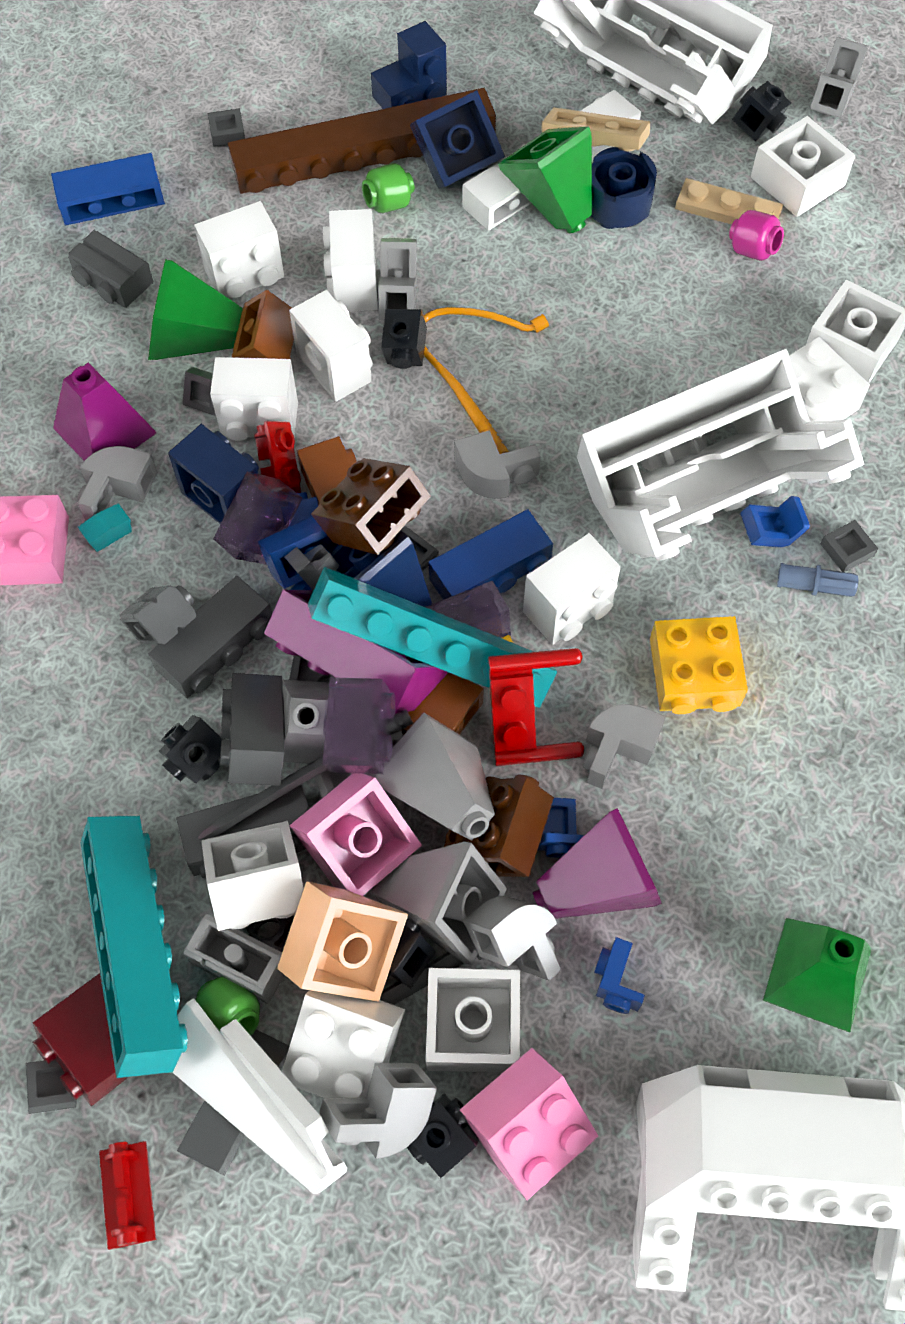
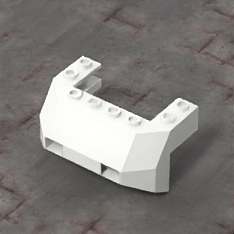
[534,0,773,125]
[577,349,864,561]
[633,1065,905,1311]

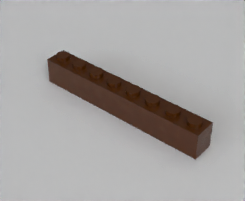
[227,87,496,194]

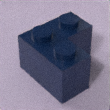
[371,21,447,109]

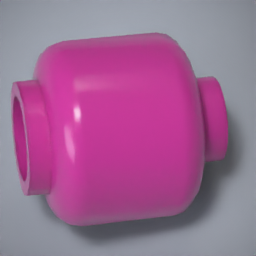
[729,210,784,261]

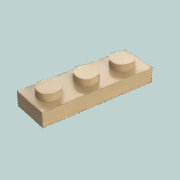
[542,107,650,151]
[675,178,783,225]

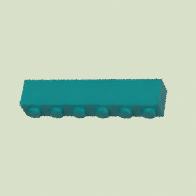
[308,567,558,708]
[80,816,188,1078]

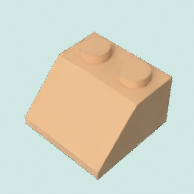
[277,881,408,1002]

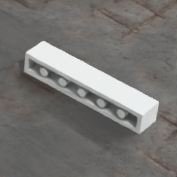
[462,90,641,231]

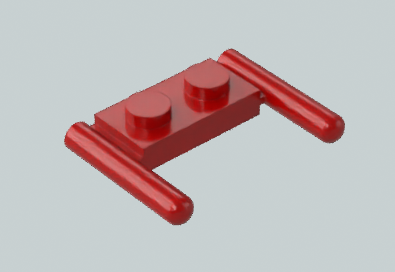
[488,648,585,766]

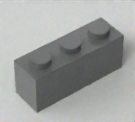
[148,576,272,699]
[220,673,284,786]
[176,784,309,878]

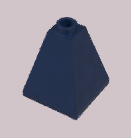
[330,530,434,610]

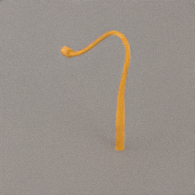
[423,307,549,454]

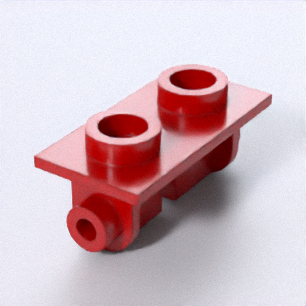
[254,421,301,501]
[99,1141,156,1250]

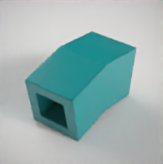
[78,503,132,552]

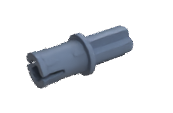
[777,563,859,597]

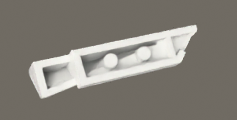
[172,998,347,1194]

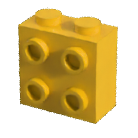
[650,616,748,714]

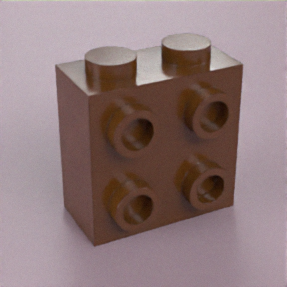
[311,458,431,555]
[444,774,554,877]

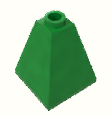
[498,126,592,234]
[148,259,243,360]
[763,918,871,1032]

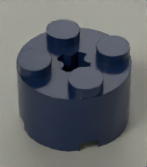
[591,147,657,229]

